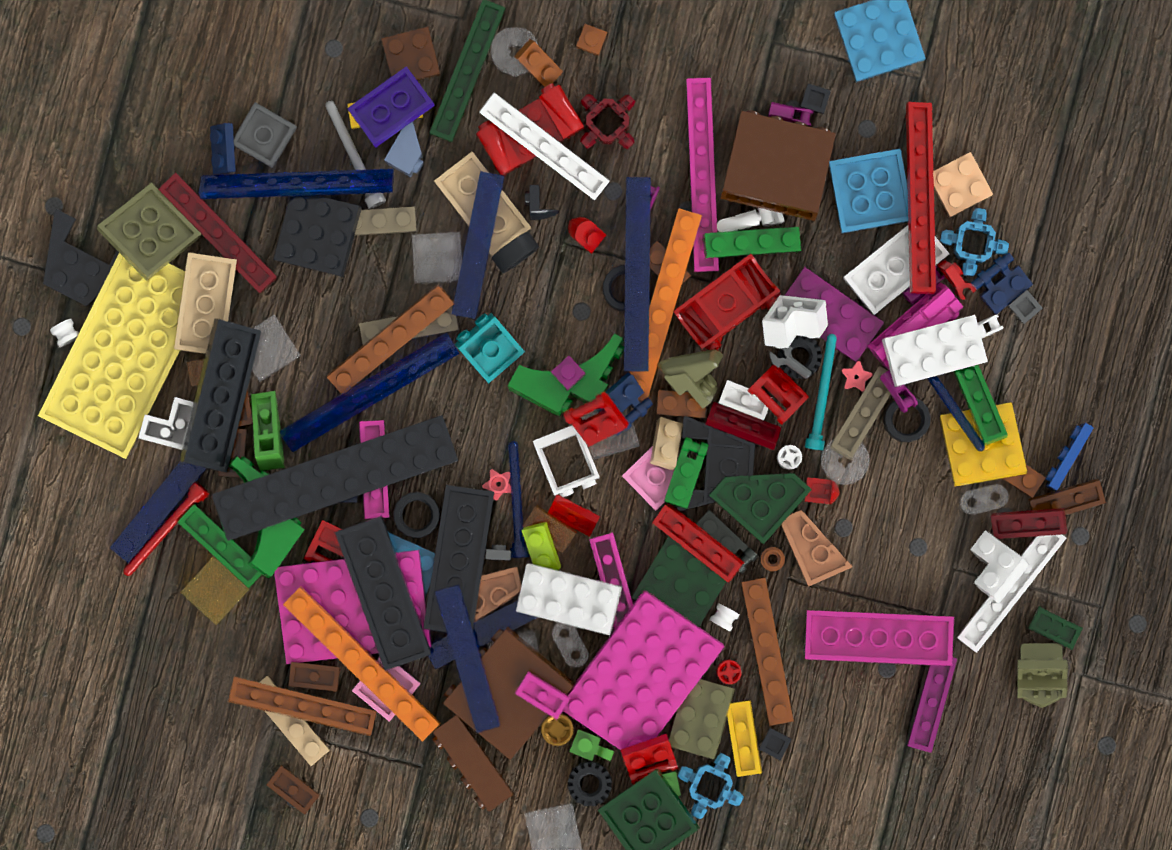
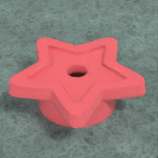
[841,361,873,392]
[482,469,514,500]

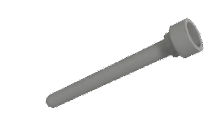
[325,101,386,209]

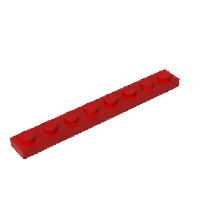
[906,102,936,294]

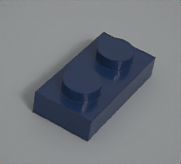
[210,123,236,175]

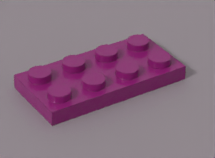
[785,267,884,363]

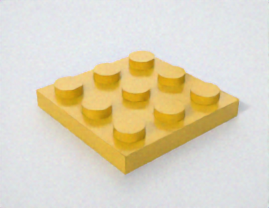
[940,402,1027,487]

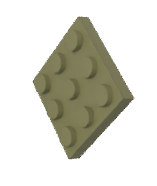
[97,183,201,281]

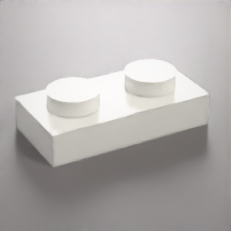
[719,380,773,421]

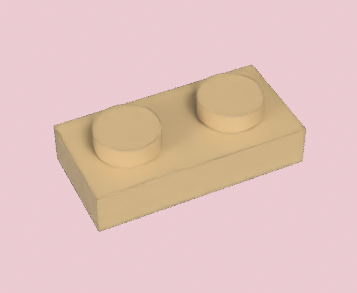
[650,417,683,470]

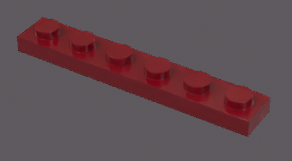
[158,173,277,294]

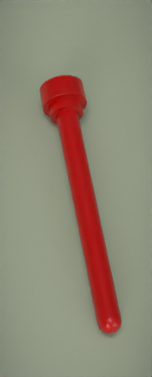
[123,481,209,576]

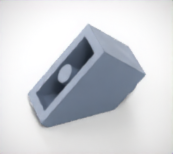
[384,122,424,177]

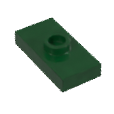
[1028,606,1083,650]

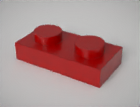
[547,494,600,537]

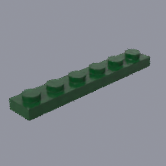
[429,0,506,143]

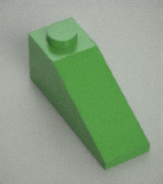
[251,391,284,471]

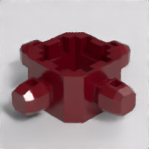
[580,94,635,150]

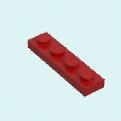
[652,503,744,583]

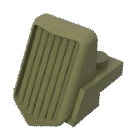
[657,349,723,408]
[1017,643,1068,708]

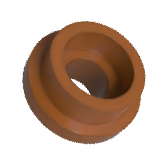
[760,547,785,571]

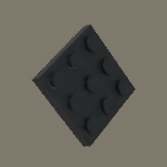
[273,190,362,277]

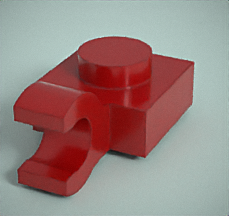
[937,259,976,300]

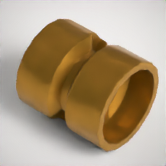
[542,713,573,746]

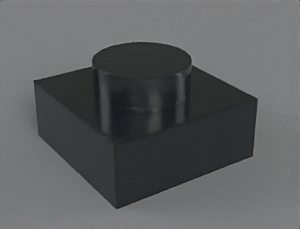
[800,84,831,115]
[759,727,792,761]

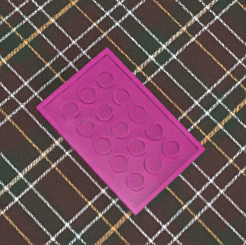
[274,550,432,664]
[563,590,724,750]

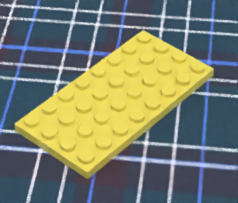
[38,253,185,459]

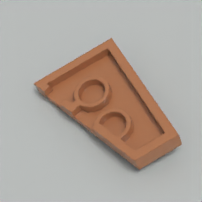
[781,510,853,587]
[474,567,522,623]

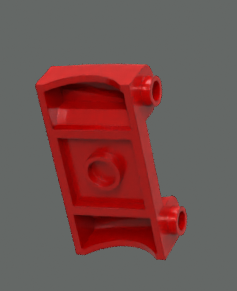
[476,83,584,177]
[673,254,781,351]

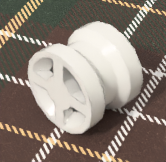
[50,319,79,347]
[777,445,802,470]
[710,603,740,631]

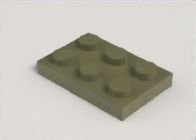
[669,679,735,759]

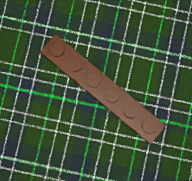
[327,284,454,395]
[741,578,794,726]
[228,677,377,736]

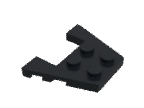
[43,209,119,307]
[677,416,755,511]

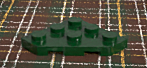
[709,473,812,544]

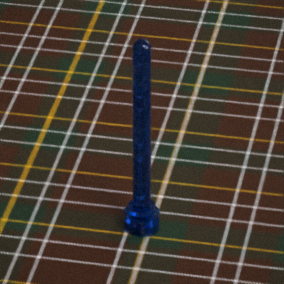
[927,376,985,451]
[509,441,530,558]

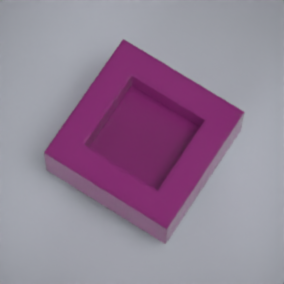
[551,356,586,391]

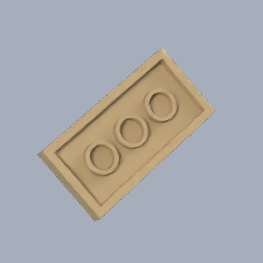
[434,152,532,256]
[174,253,237,354]

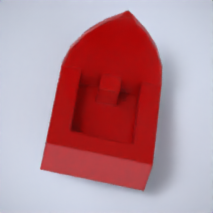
[568,217,606,254]
[804,477,840,504]

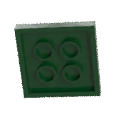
[631,536,727,627]
[598,768,700,850]

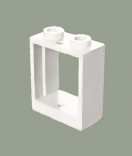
[533,425,600,497]

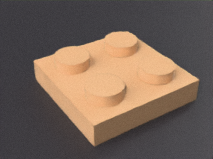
[933,152,993,218]

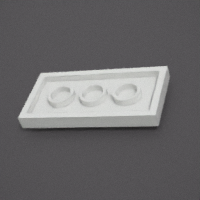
[843,225,949,315]
[882,315,988,387]
[516,563,622,635]

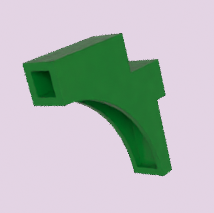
[508,333,625,417]
[228,456,305,578]

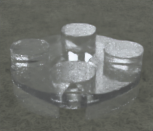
[491,27,538,77]
[820,439,870,485]

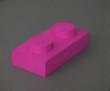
[515,672,570,719]

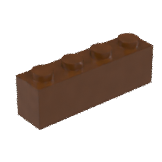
[432,715,514,812]

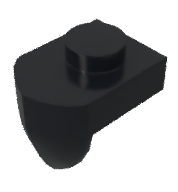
[525,185,559,220]

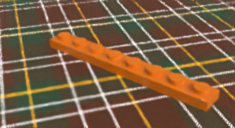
[630,209,702,401]
[283,586,440,741]

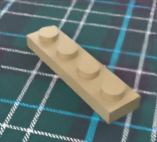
[259,676,330,766]

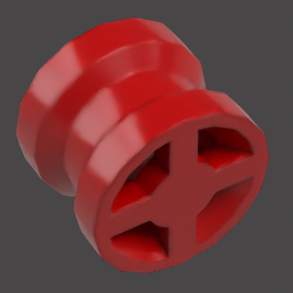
[717,660,742,684]

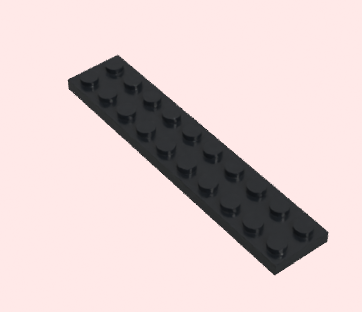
[211,415,458,541]

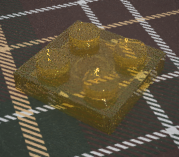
[181,556,250,625]

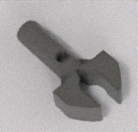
[769,346,811,379]

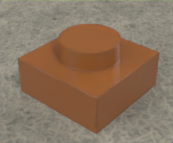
[576,24,607,56]

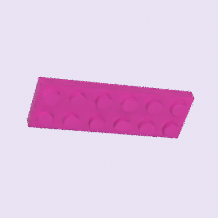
[805,610,954,666]

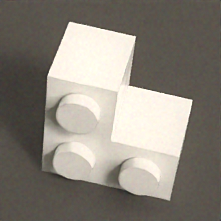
[762,295,828,348]
[139,397,194,450]
[970,530,1029,603]

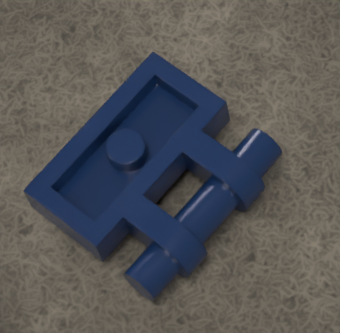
[971,252,1033,315]
[596,372,653,436]

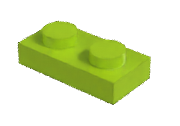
[522,522,561,570]

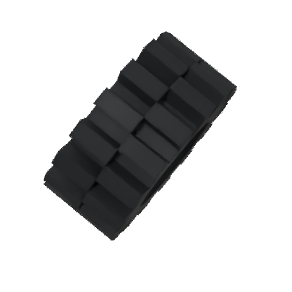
[778,335,822,379]
[568,761,612,806]

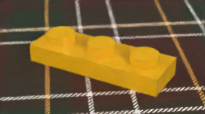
[727,700,762,777]

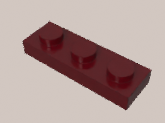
[705,402,782,450]
[991,508,1067,539]

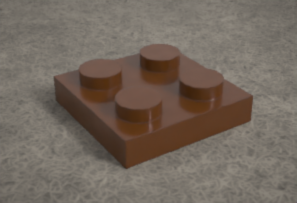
[382,27,441,80]

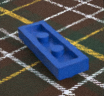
[1045,423,1094,491]

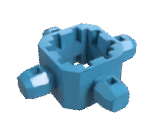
[940,208,1009,277]
[678,753,743,819]

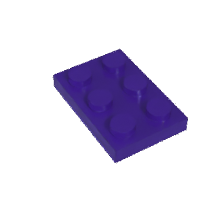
[347,66,435,148]

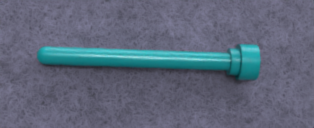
[805,334,837,450]

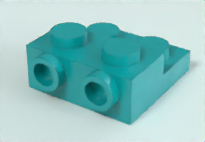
[454,313,525,384]

